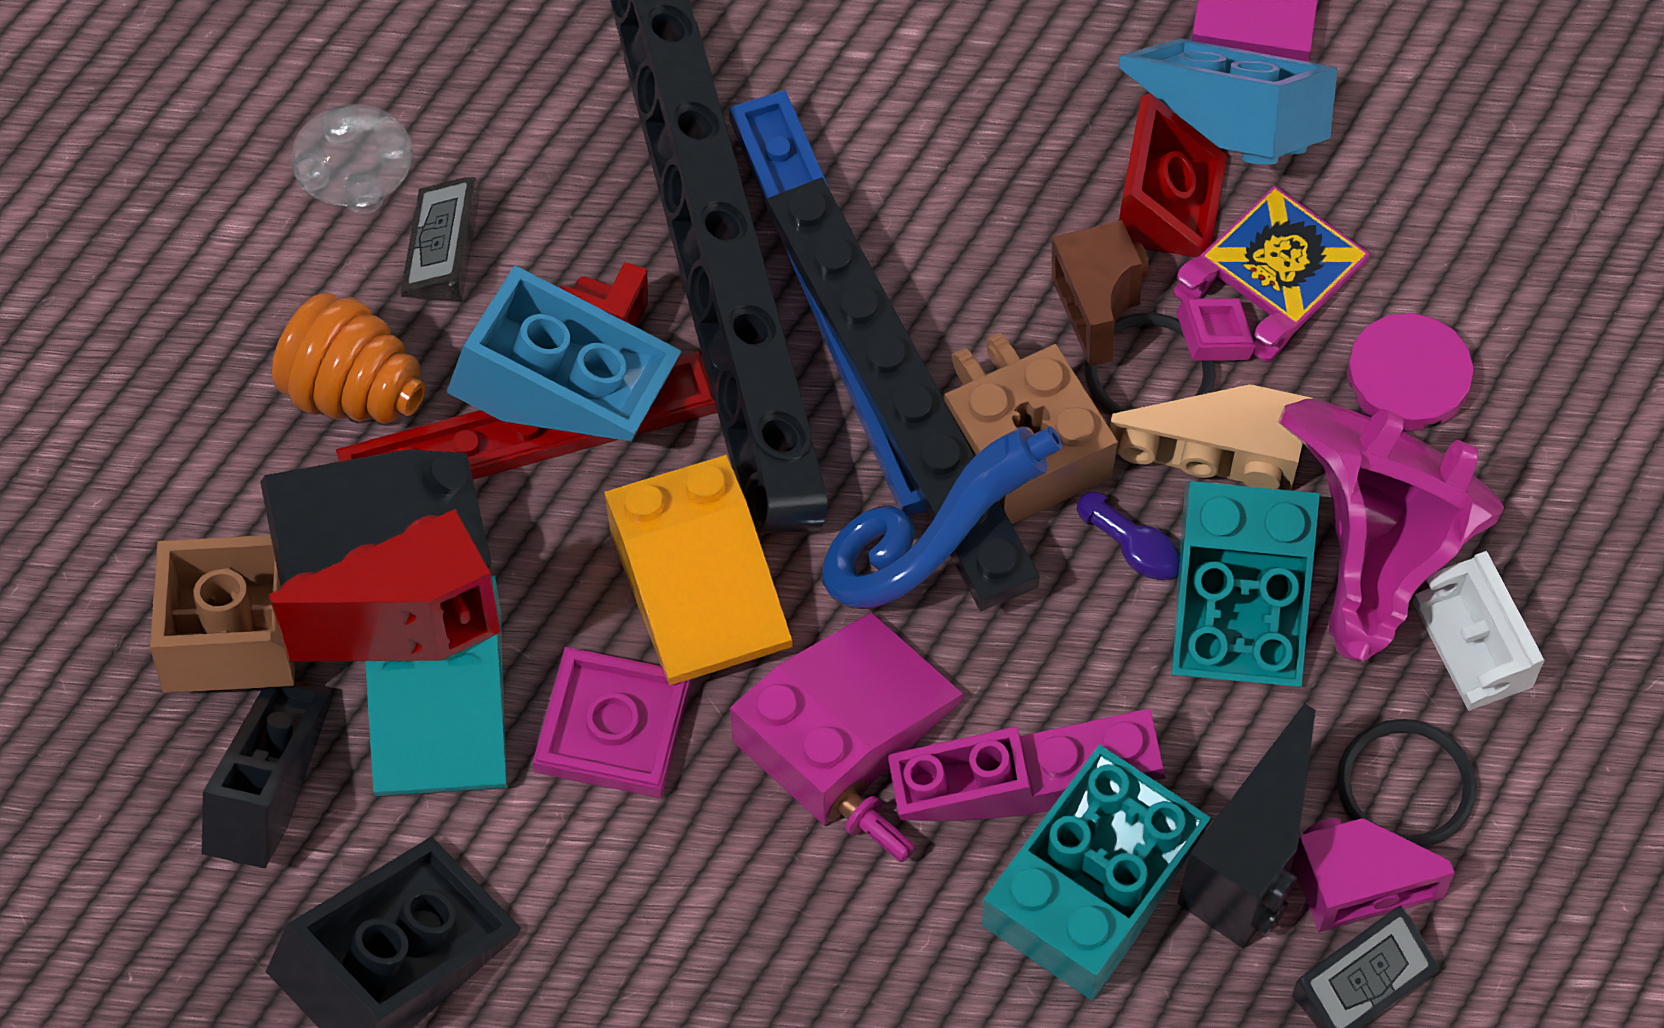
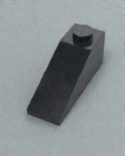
[201,681,333,869]

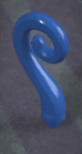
[822,426,1063,609]

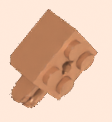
[944,333,1118,524]
[150,535,295,693]

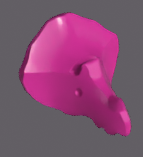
[1278,399,1504,662]

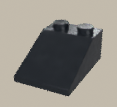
[260,449,492,587]
[1177,703,1316,949]
[266,836,521,1028]

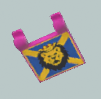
[1173,185,1370,362]

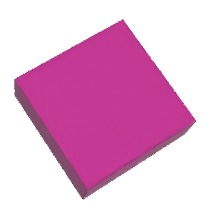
[1176,298,1256,361]

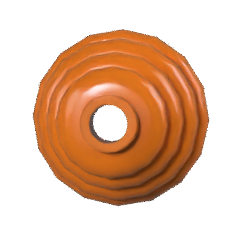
[271,292,426,424]

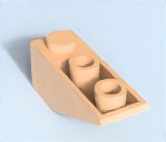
[1110,384,1312,490]

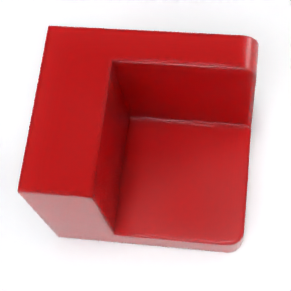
[559,261,648,327]

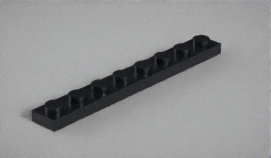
[766,177,1040,612]

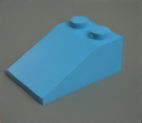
[1119,38,1337,165]
[446,265,682,441]

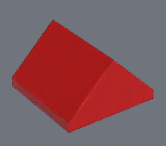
[1119,93,1227,258]

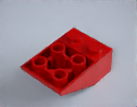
[269,509,501,661]

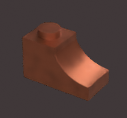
[1051,220,1149,367]

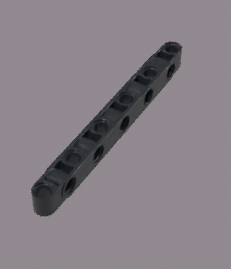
[611,0,827,533]

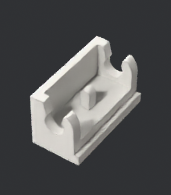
[1413,551,1544,711]

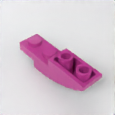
[888,708,1166,821]

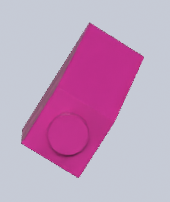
[1292,818,1455,933]

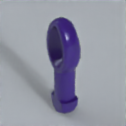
[1076,491,1180,581]

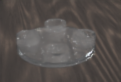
[291,104,413,214]

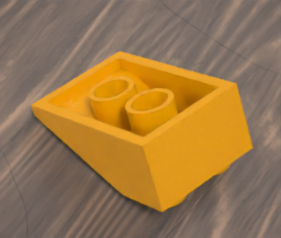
[604,455,793,686]

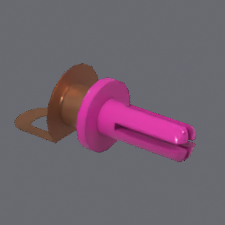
[828,780,915,862]

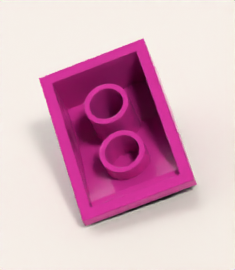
[730,612,963,826]

